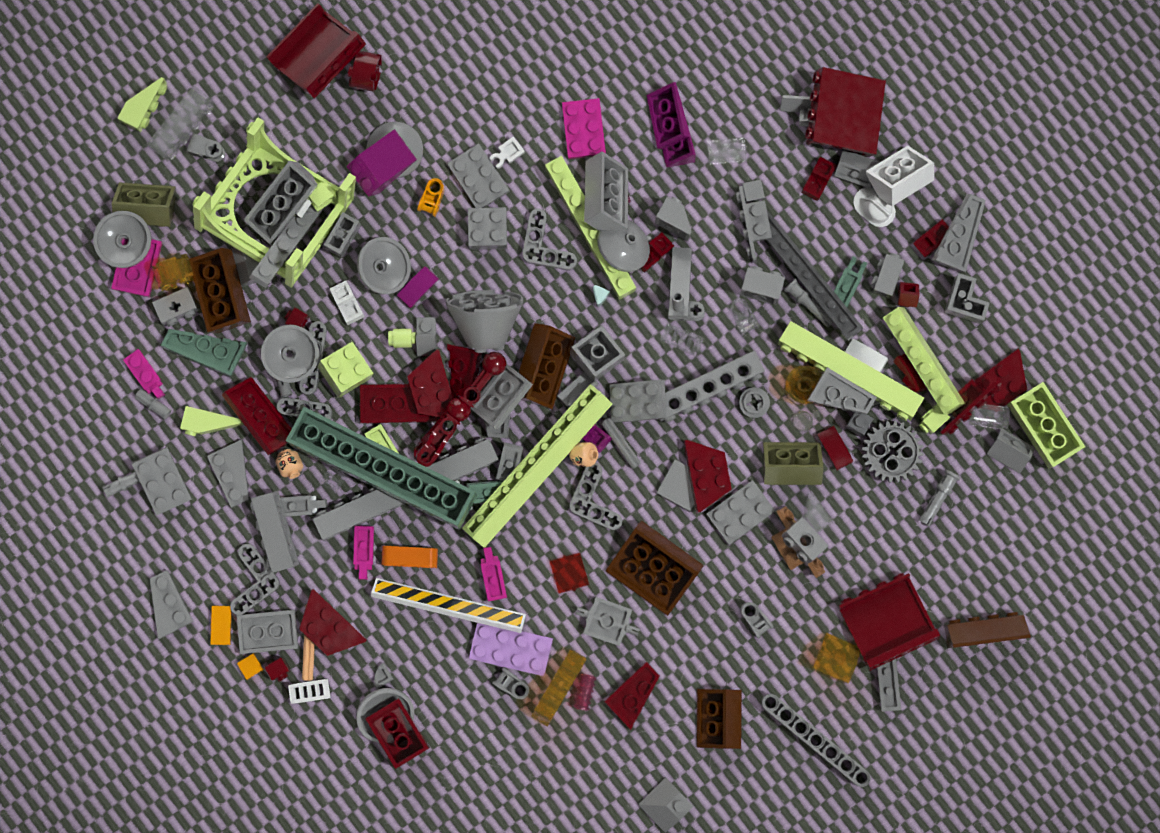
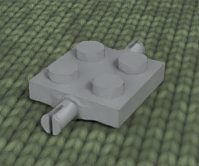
[575,597,640,646]

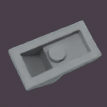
[416,317,436,356]
[496,442,524,481]

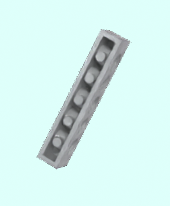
[659,350,765,423]

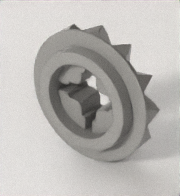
[739,387,770,418]

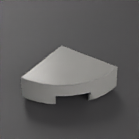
[374,663,394,689]

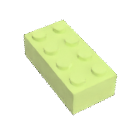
[1007,382,1085,469]

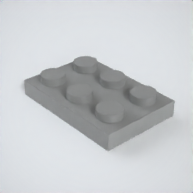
[447,144,510,208]
[471,363,533,430]
[610,379,666,423]
[132,447,192,516]
[706,480,775,545]
[237,610,299,654]

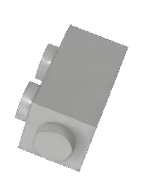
[871,253,905,299]

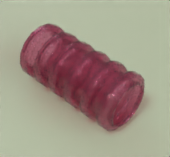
[573,674,597,711]

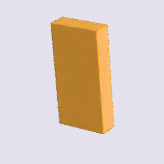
[211,606,232,645]

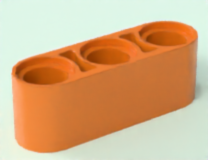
[381,546,438,568]

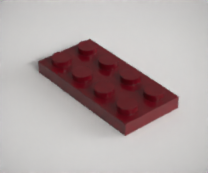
[222,377,292,456]
[360,384,438,424]

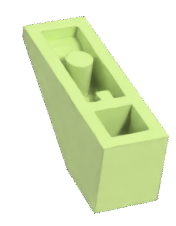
[180,406,244,437]

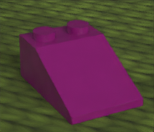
[346,129,417,197]

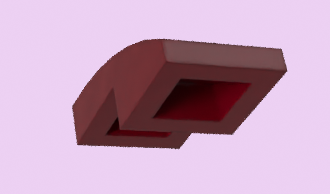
[801,157,837,201]
[913,219,949,258]
[640,232,674,273]
[893,354,927,393]
[817,426,853,471]

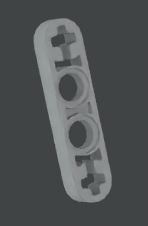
[299,321,327,395]

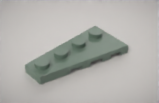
[161,329,247,377]

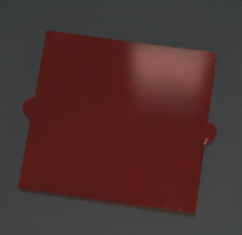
[550,553,589,594]

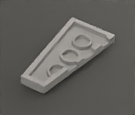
[932,194,986,272]

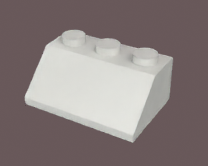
[866,146,934,206]

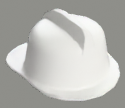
[853,187,896,227]

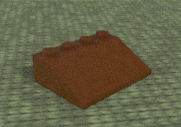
[605,520,704,616]

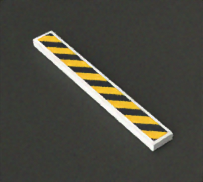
[371,578,526,633]

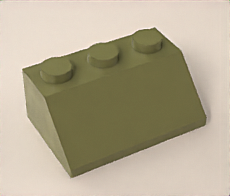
[112,182,176,227]
[763,442,823,485]

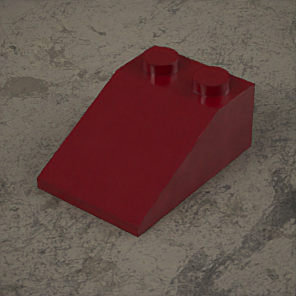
[365,698,430,769]

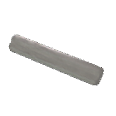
[601,418,640,469]

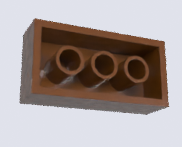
[188,248,251,334]

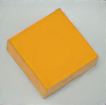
[237,653,264,680]

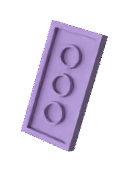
[469,623,553,676]

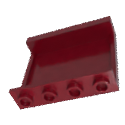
[266,3,366,99]
[805,67,886,157]
[839,573,940,671]

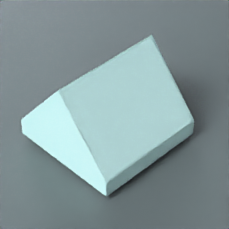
[593,285,610,307]

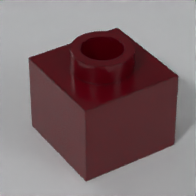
[898,282,920,307]
[285,307,310,328]
[264,657,291,682]

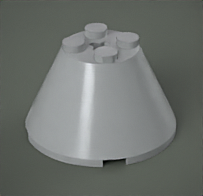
[446,290,523,353]

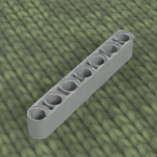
[761,694,871,787]

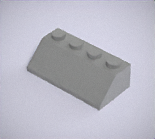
[584,151,628,231]
[244,161,317,245]

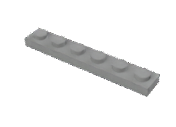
[250,205,323,288]

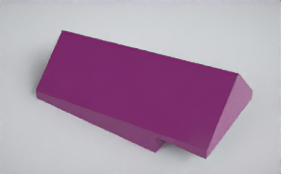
[647,82,696,167]

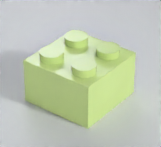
[318,342,373,398]

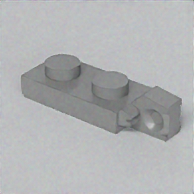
[280,495,328,517]

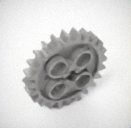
[861,420,924,483]

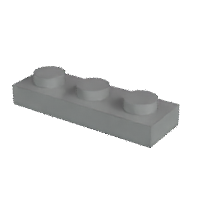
[877,659,901,712]

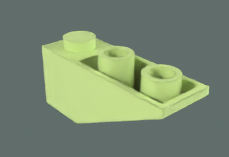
[117,77,167,132]

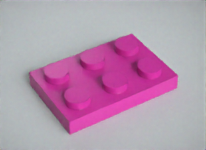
[562,98,606,159]
[111,239,163,298]

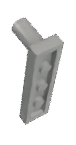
[669,247,692,319]

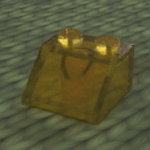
[811,633,860,684]

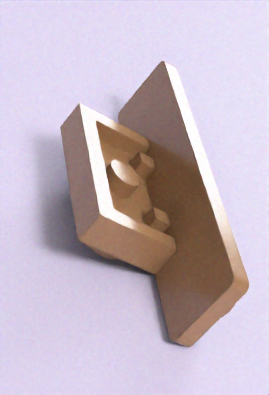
[771,506,825,578]

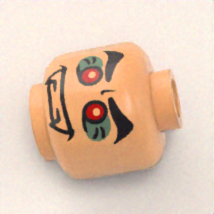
[569,442,599,467]
[275,449,304,479]

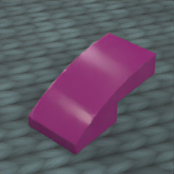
[397,266,439,308]
[582,424,612,453]

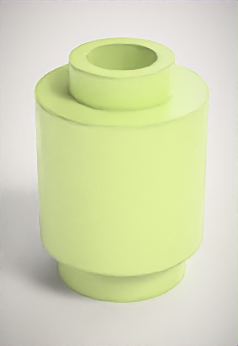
[388,328,416,348]

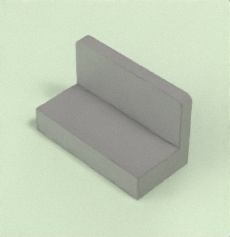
[834,150,879,188]
[557,372,599,409]
[987,429,1035,473]

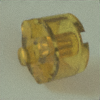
[151,254,194,291]
[784,366,822,406]

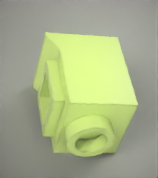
[307,181,337,212]
[919,404,950,434]

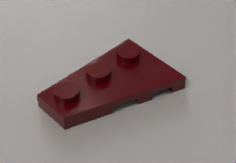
[447,344,482,399]
[604,662,660,730]

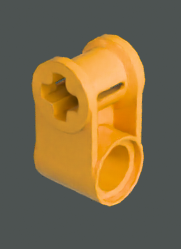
[417,178,445,217]

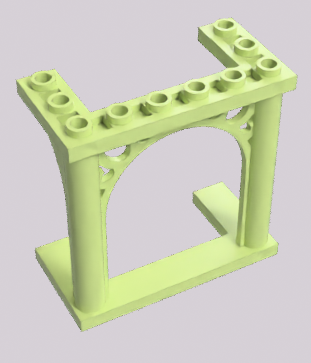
[192,118,356,288]

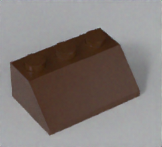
[697,689,742,749]

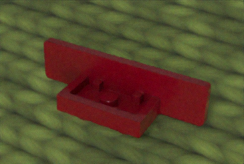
[941,379,1002,435]

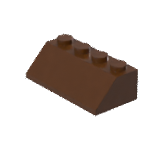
[518,323,576,410]
[944,612,1031,648]

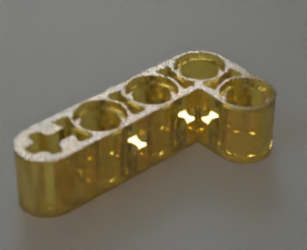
[531,649,587,727]

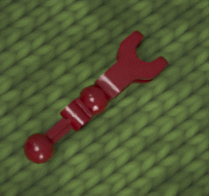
[413,352,507,467]

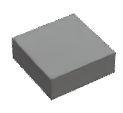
[742,180,765,203]

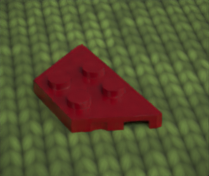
[406,349,453,418]
[975,349,1027,413]
[683,440,732,514]
[299,589,367,656]

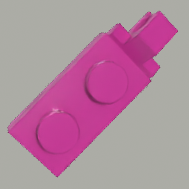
[123,349,165,399]
[353,526,374,580]
[481,547,507,602]

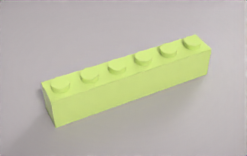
[883,307,965,414]

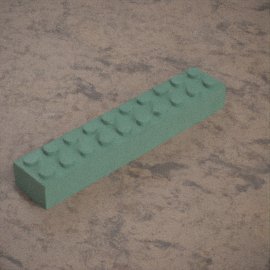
[286,407,477,530]

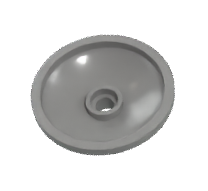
[366,122,423,178]
[93,211,152,268]
[597,220,650,272]
[357,237,411,294]
[261,325,319,383]
[356,688,414,742]

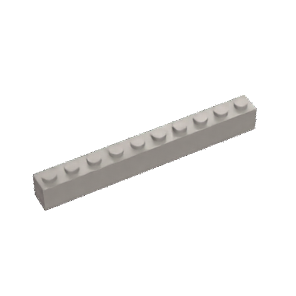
[313,438,499,541]

